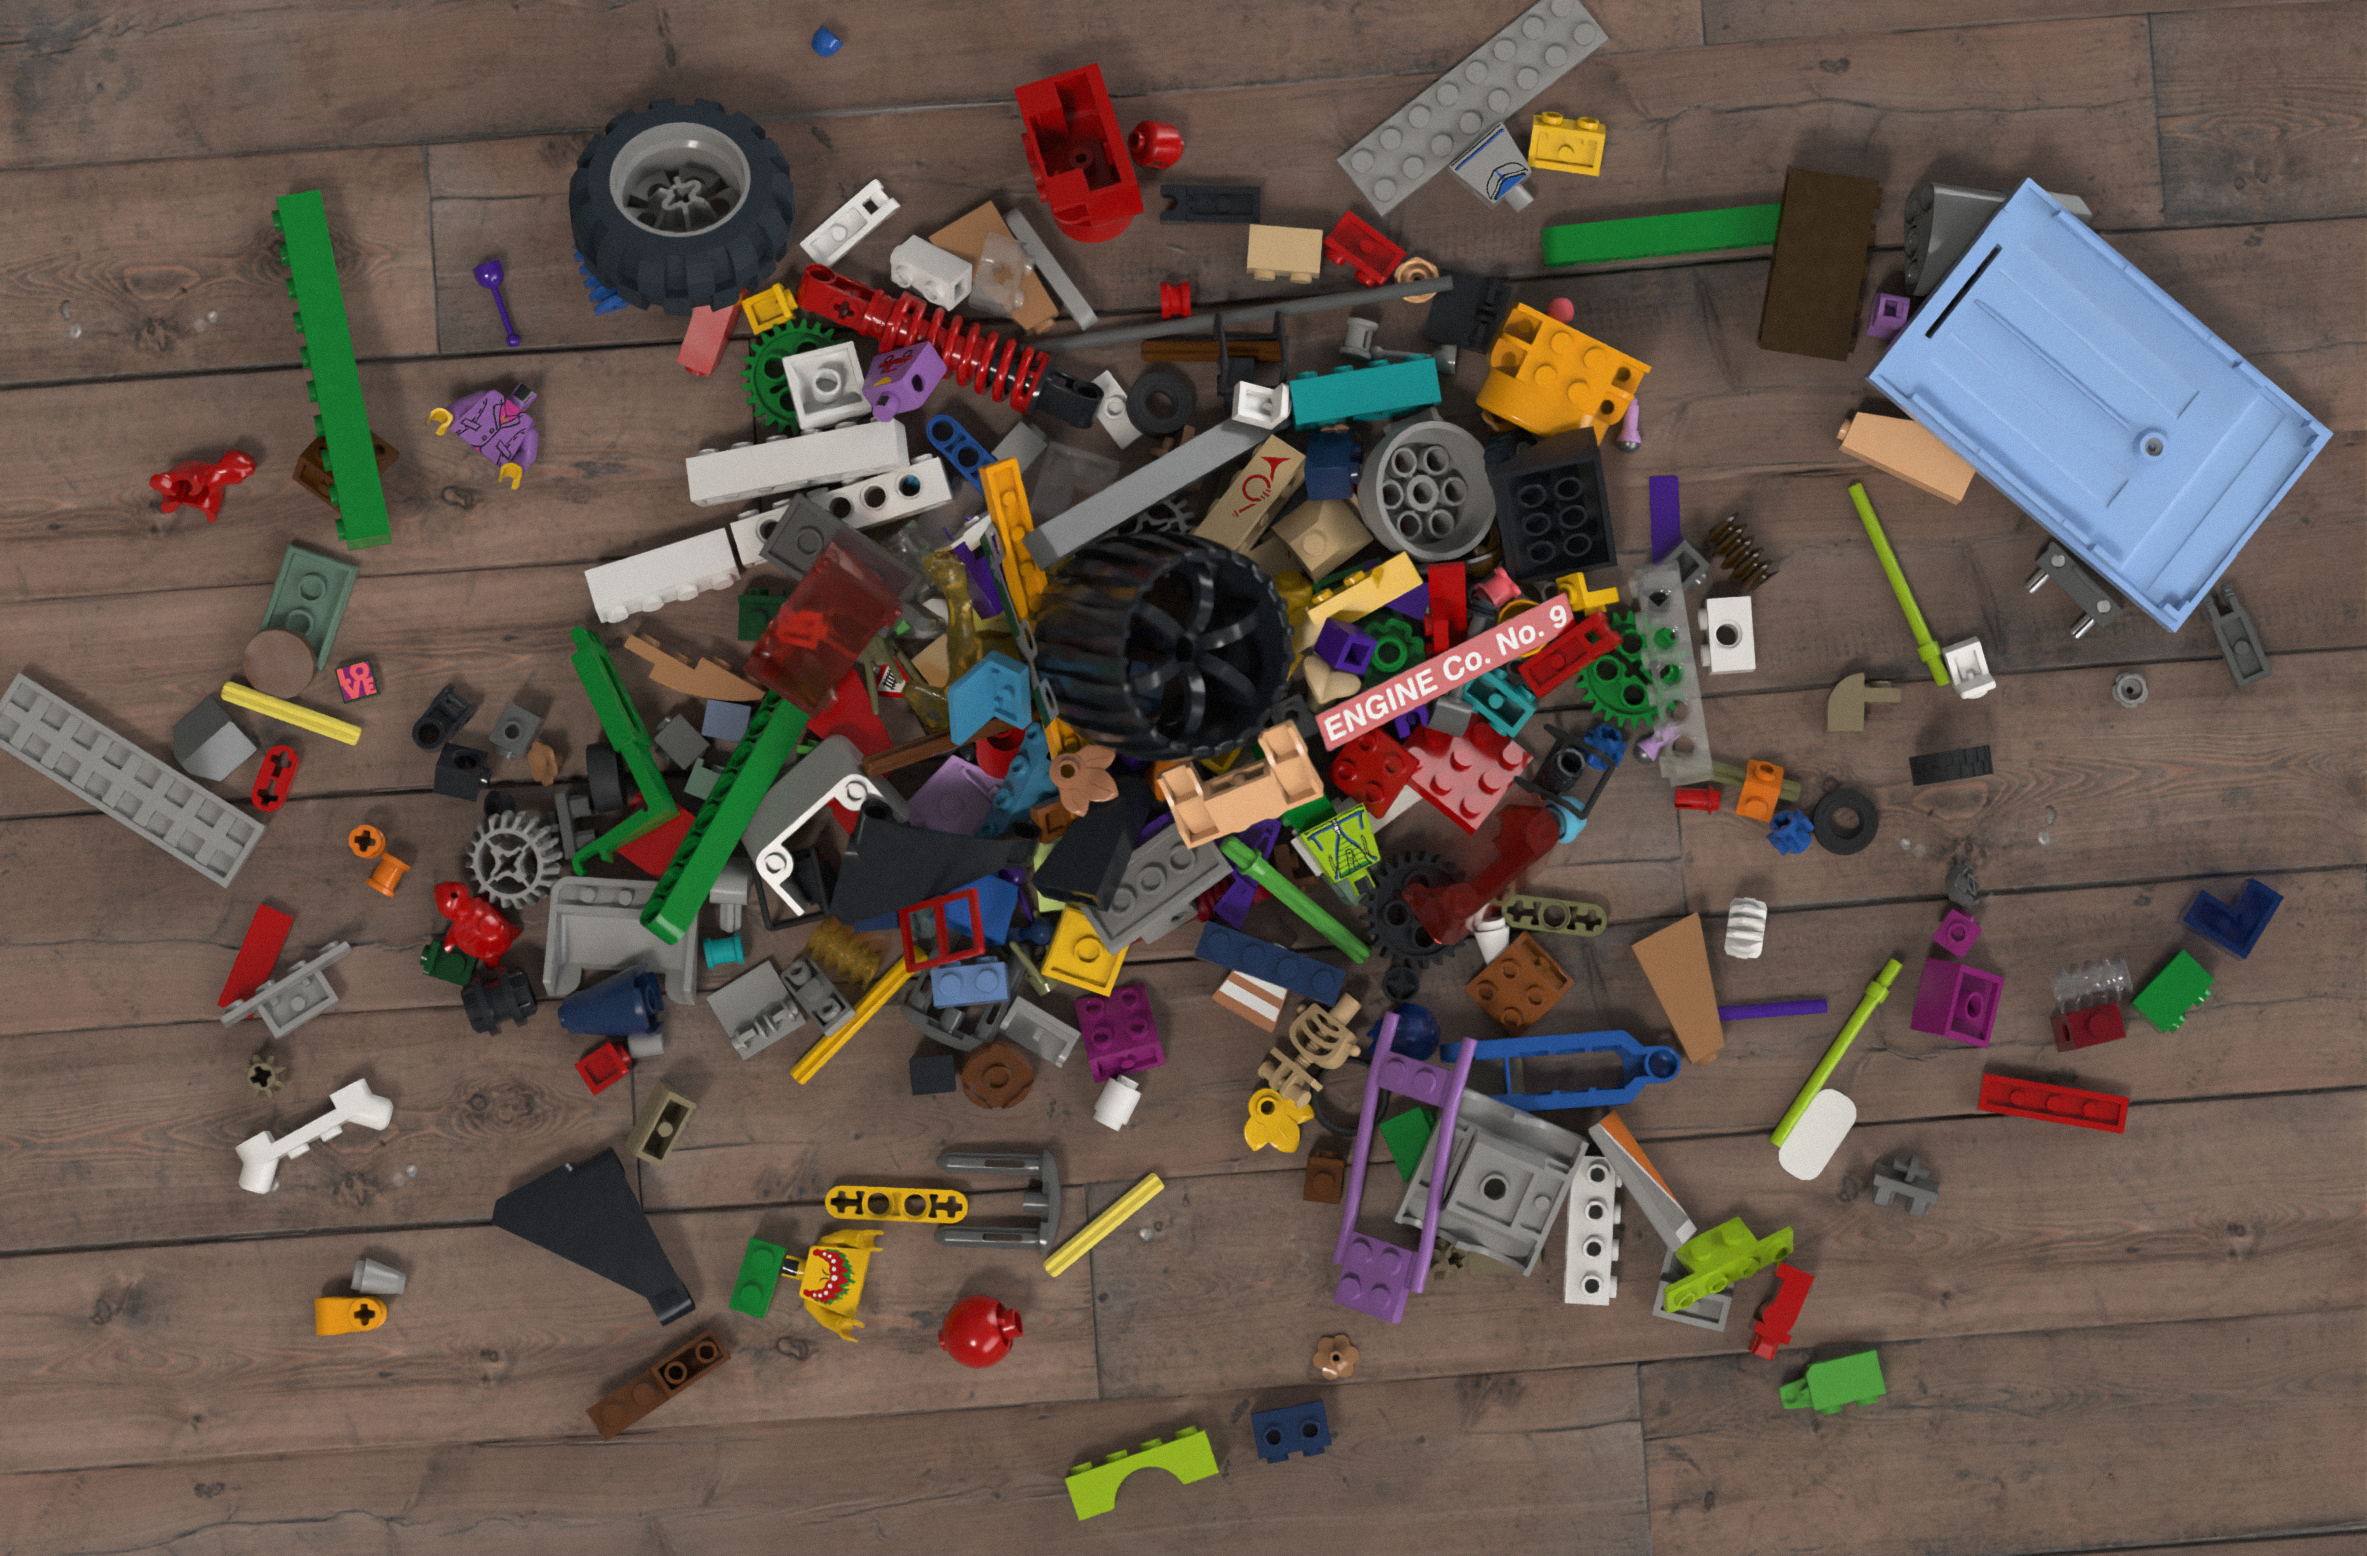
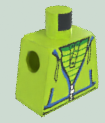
[1296,803,1381,897]

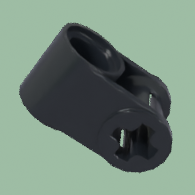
[412,683,479,753]

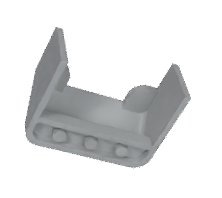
[740,735,912,916]

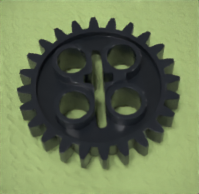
[1358,850,1477,970]

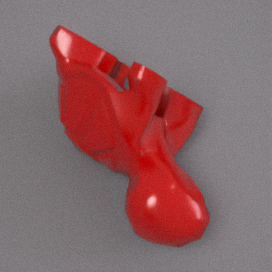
[149,449,257,522]
[433,881,522,971]

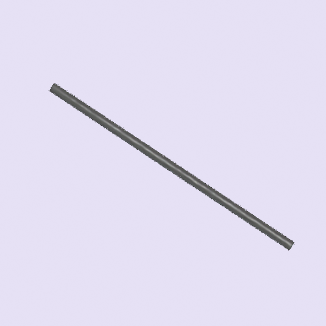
[1019,275,1454,356]

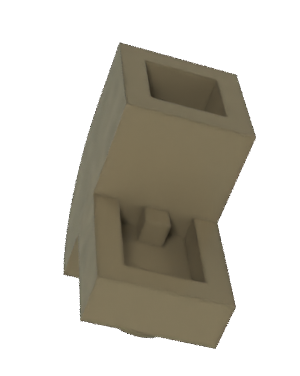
[1824,673,1901,734]

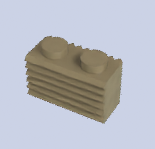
[625,1080,697,1168]

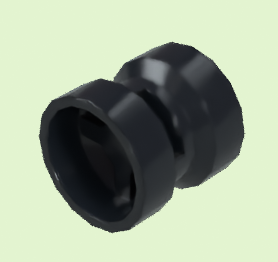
[1382,966,1420,1004]

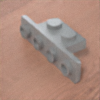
[220,940,352,1040]

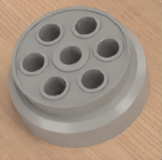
[1357,421,1496,563]

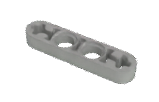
[1002,207,1098,331]

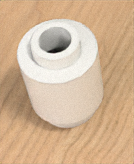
[1093,1074,1142,1131]

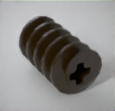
[1704,511,1780,594]

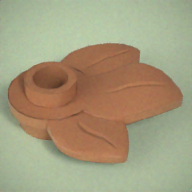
[1049,745,1118,817]

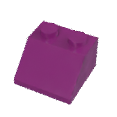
[1910,958,2004,1049]

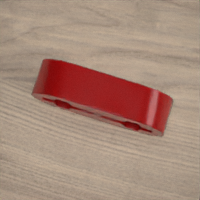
[251,745,300,813]

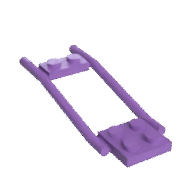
[1331,1011,1478,1324]

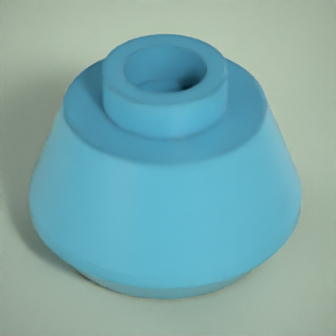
[1540,795,1587,844]

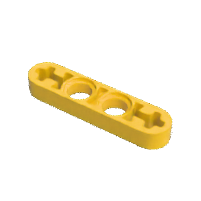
[825,1185,969,1223]

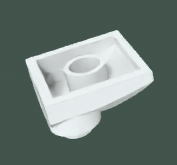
[782,341,872,430]

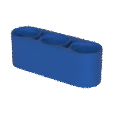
[926,414,996,499]

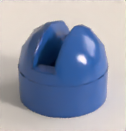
[811,25,843,57]

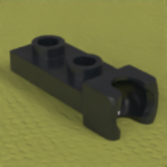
[1160,184,1260,225]

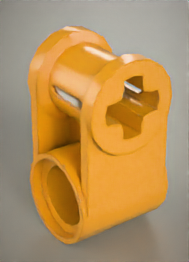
[314,1296,388,1336]

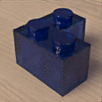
[2176,878,2284,961]

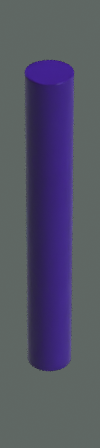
[1717,998,1827,1021]

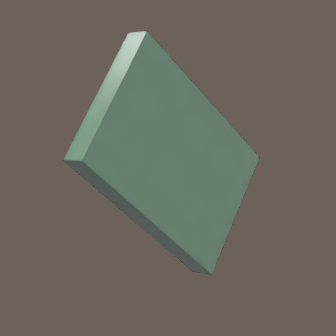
[258,544,360,671]

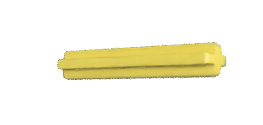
[221,681,361,745]
[1043,1173,1164,1277]

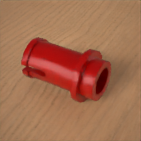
[1675,785,1720,815]

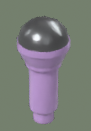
[1616,398,1642,454]
[1632,718,1680,765]

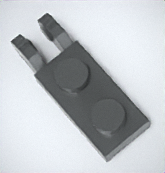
[2200,583,2273,690]

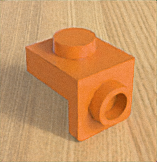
[1735,759,1784,823]

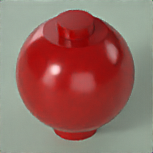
[938,1295,1023,1369]

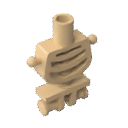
[1258,992,1362,1108]

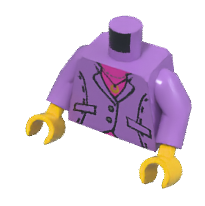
[426,382,539,490]

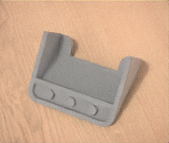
[543,876,699,1005]

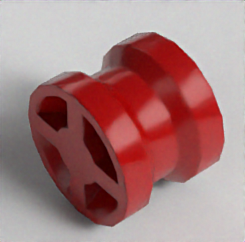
[1160,281,1191,319]

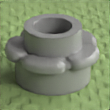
[2112,672,2148,708]

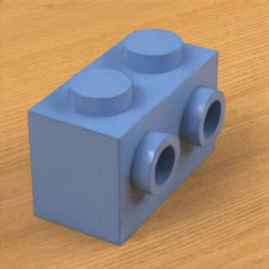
[931,956,1011,1009]

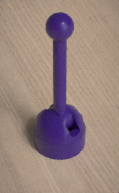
[472,260,520,347]
[996,868,1040,946]

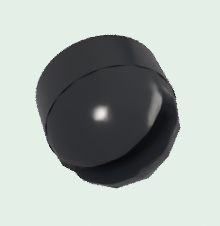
[484,790,516,819]

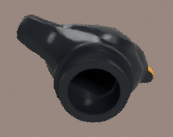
[1538,743,1585,802]

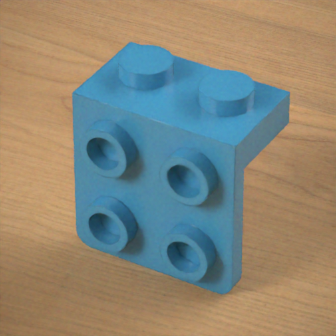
[947,650,1032,746]

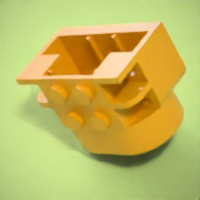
[1476,300,1652,446]

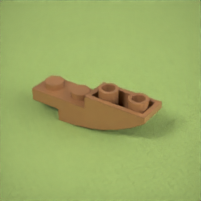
[623,633,767,704]

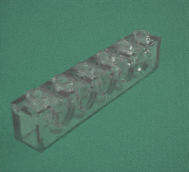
[1628,559,1715,787]

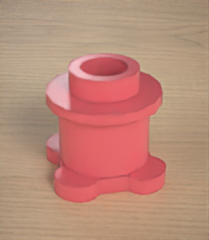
[1473,566,1521,615]

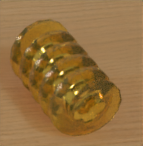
[801,917,883,993]

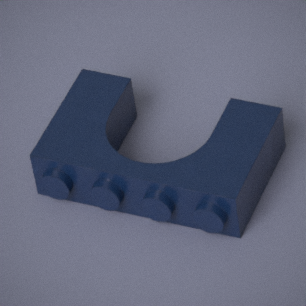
[1194,921,1346,1008]

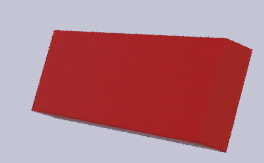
[217,904,295,1019]

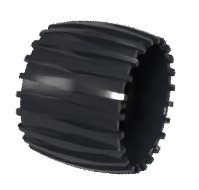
[1030,531,1296,762]

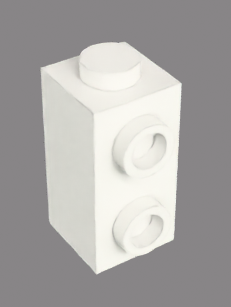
[890,235,972,311]

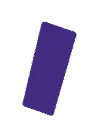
[1649,476,1681,564]

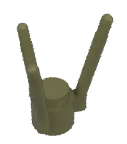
[859,631,936,715]
[993,909,1063,996]

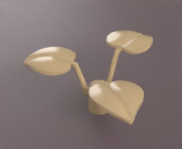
[1302,643,1361,714]

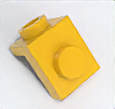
[742,283,798,336]
[1556,572,1619,617]

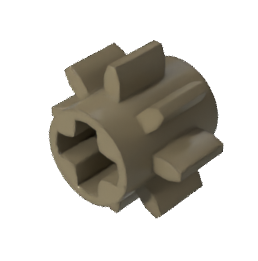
[241,1055,287,1099]
[1428,1237,1469,1282]

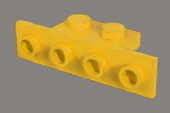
[1288,551,1424,654]

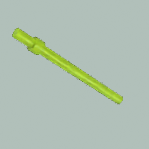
[1848,483,1952,688]
[1768,958,1903,1148]

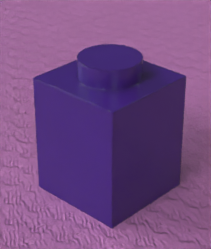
[1313,617,1378,675]

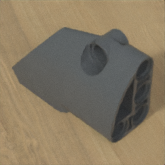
[1904,181,2093,306]

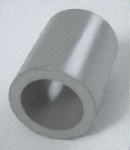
[628,1033,665,1058]

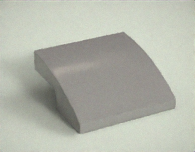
[1651,1246,1735,1332]

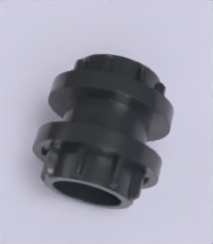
[461,964,538,1037]

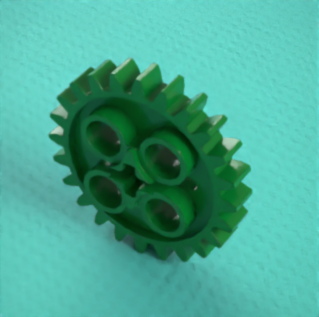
[740,319,846,438]
[1575,610,1692,730]

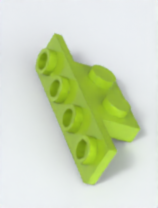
[1663,1216,1793,1314]

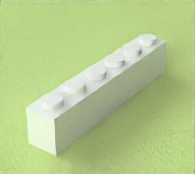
[686,417,910,507]

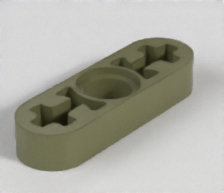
[1500,895,1607,938]

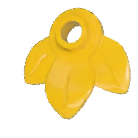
[1243,1087,1314,1153]

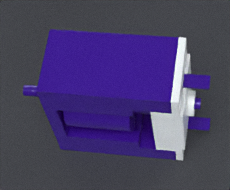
[935,496,1059,620]

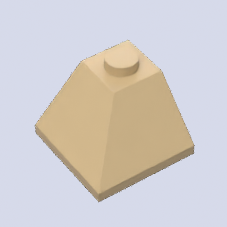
[1271,499,1374,584]

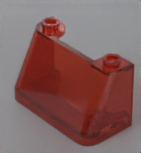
[742,539,903,720]
[1401,804,1559,945]

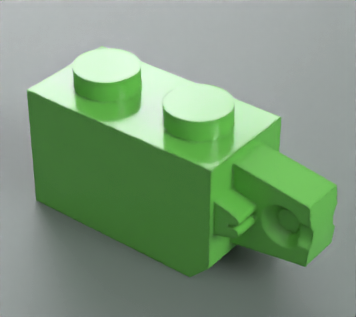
[1778,1349,1886,1415]

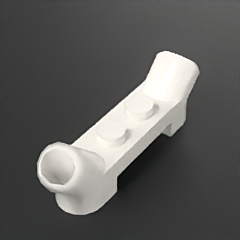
[235,1078,394,1194]

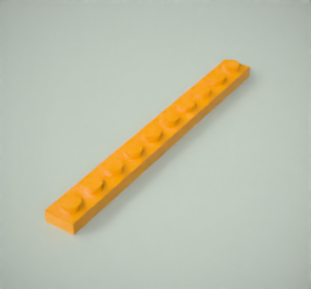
[978,457,1090,820]

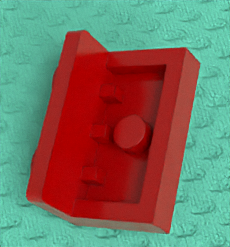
[1322,210,1407,288]

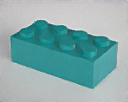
[1289,354,1442,434]

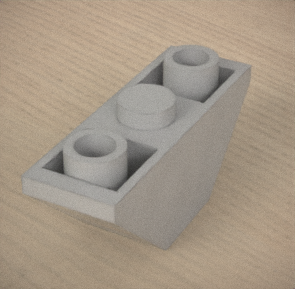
[779,952,859,1038]

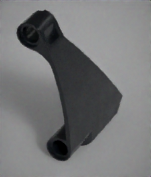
[829,799,1042,926]
[491,1146,696,1327]

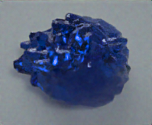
[1366,1003,1442,1061]

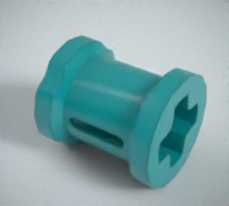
[703,932,745,970]

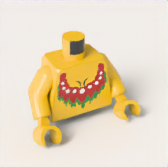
[781,1229,884,1343]

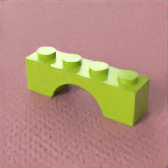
[1065,1425,1219,1521]

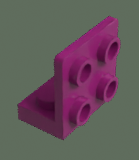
[1074,982,1166,1083]

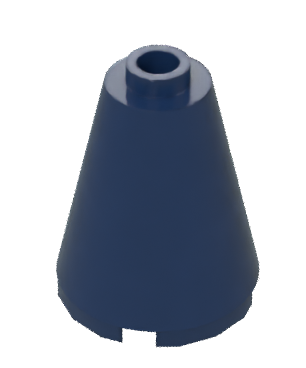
[558,963,664,1037]

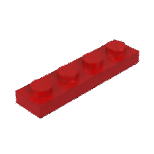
[1976,1073,2129,1134]

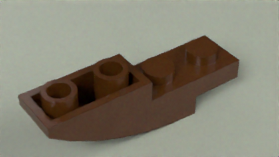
[585,1328,731,1442]

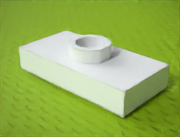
[1092,370,1144,451]

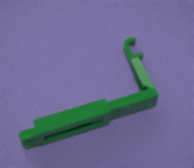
[570,626,680,877]

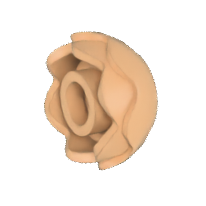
[1394,257,1439,303]

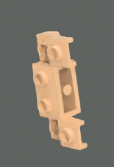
[1157,719,1323,849]

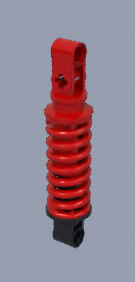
[795,263,1104,429]

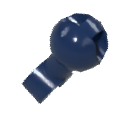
[1004,917,1057,946]

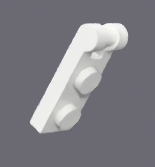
[800,179,901,268]

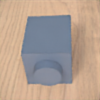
[701,699,754,744]

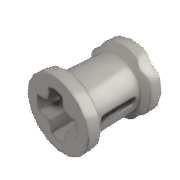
[1339,317,1378,361]

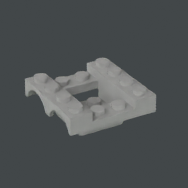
[1391,1087,1589,1277]

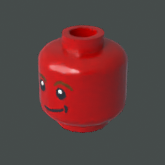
[1127,119,1184,170]

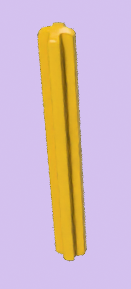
[790,945,928,1085]

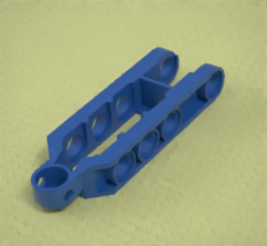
[1439,1030,1681,1112]

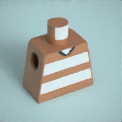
[1211,941,1288,1034]

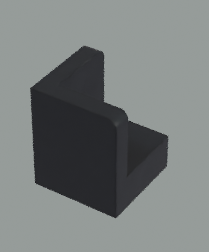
[909,1055,956,1096]

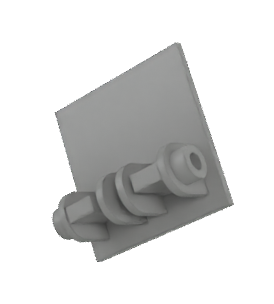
[706,960,807,1061]

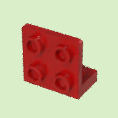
[1325,721,1420,819]

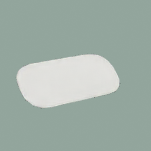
[1779,1089,1856,1180]

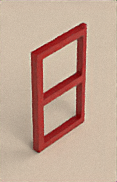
[898,888,986,973]

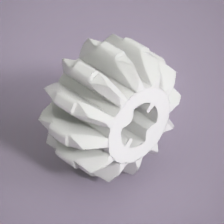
[1724,897,1767,959]

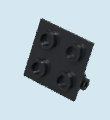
[1422,268,1512,355]

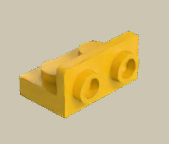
[1527,112,1606,176]

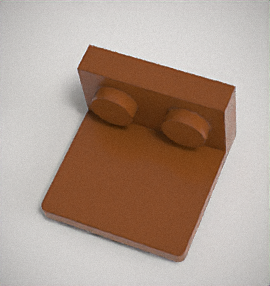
[1465,930,1576,1038]

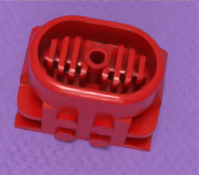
[1014,62,1145,243]

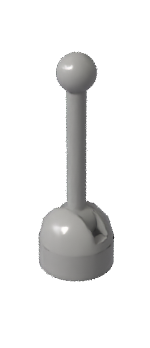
[1369,344,1458,374]

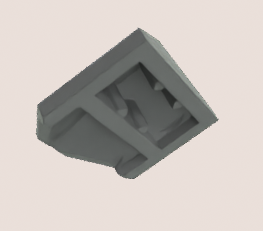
[173,695,259,782]

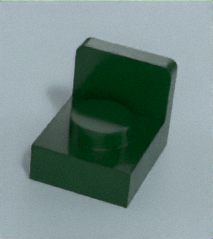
[420,939,478,986]

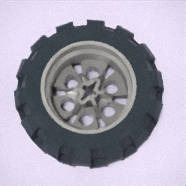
[569,97,795,316]

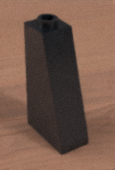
[1031,773,1156,912]

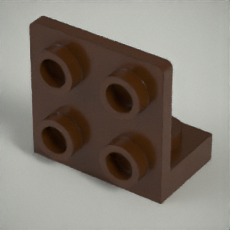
[292,431,400,514]

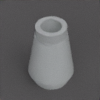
[350,1258,407,1294]

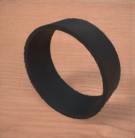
[1309,1056,1390,1137]

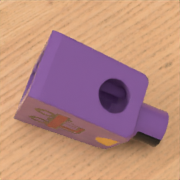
[862,341,948,422]

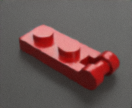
[1517,610,1623,700]

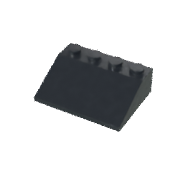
[1490,426,1618,586]

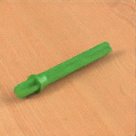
[1219,835,1371,964]

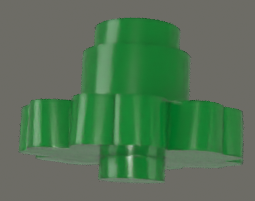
[1356,618,1426,689]

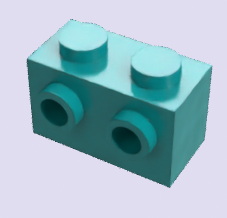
[1461,666,1539,738]

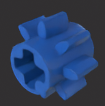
[1579,725,1627,770]
[1766,809,1815,855]

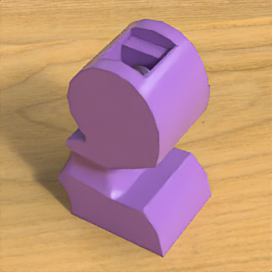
[1866,292,1910,340]

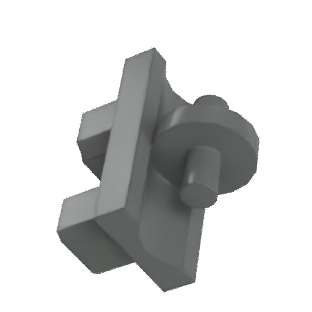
[541,793,601,860]
[1872,1152,1940,1218]

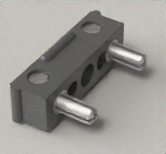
[2024,542,2123,639]

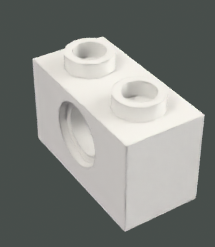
[1698,596,1756,675]

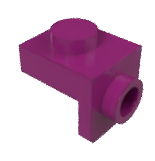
[1932,908,1983,959]

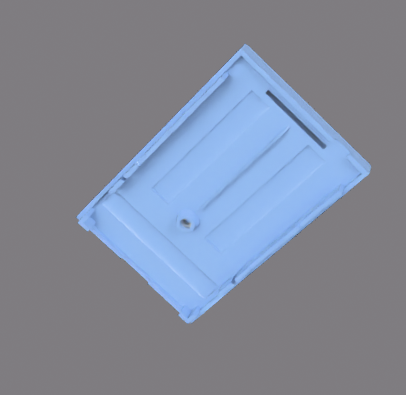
[1863,177,2334,633]

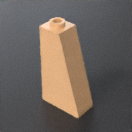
[1836,412,1975,505]

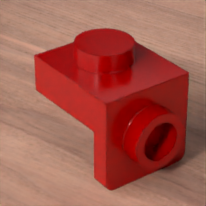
[574,1040,633,1096]

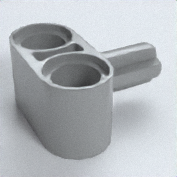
[710,856,753,933]

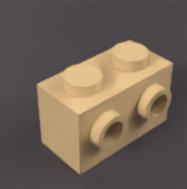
[1246,224,1323,284]

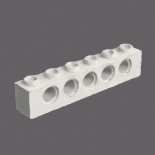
[730,454,956,568]

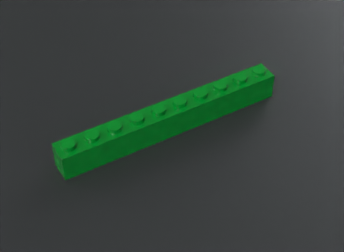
[271,189,392,551]

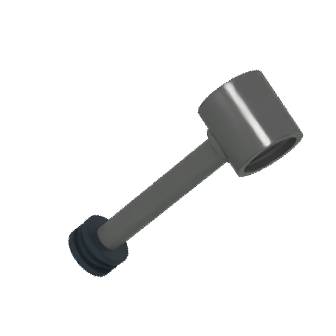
[1426,598,1499,738]

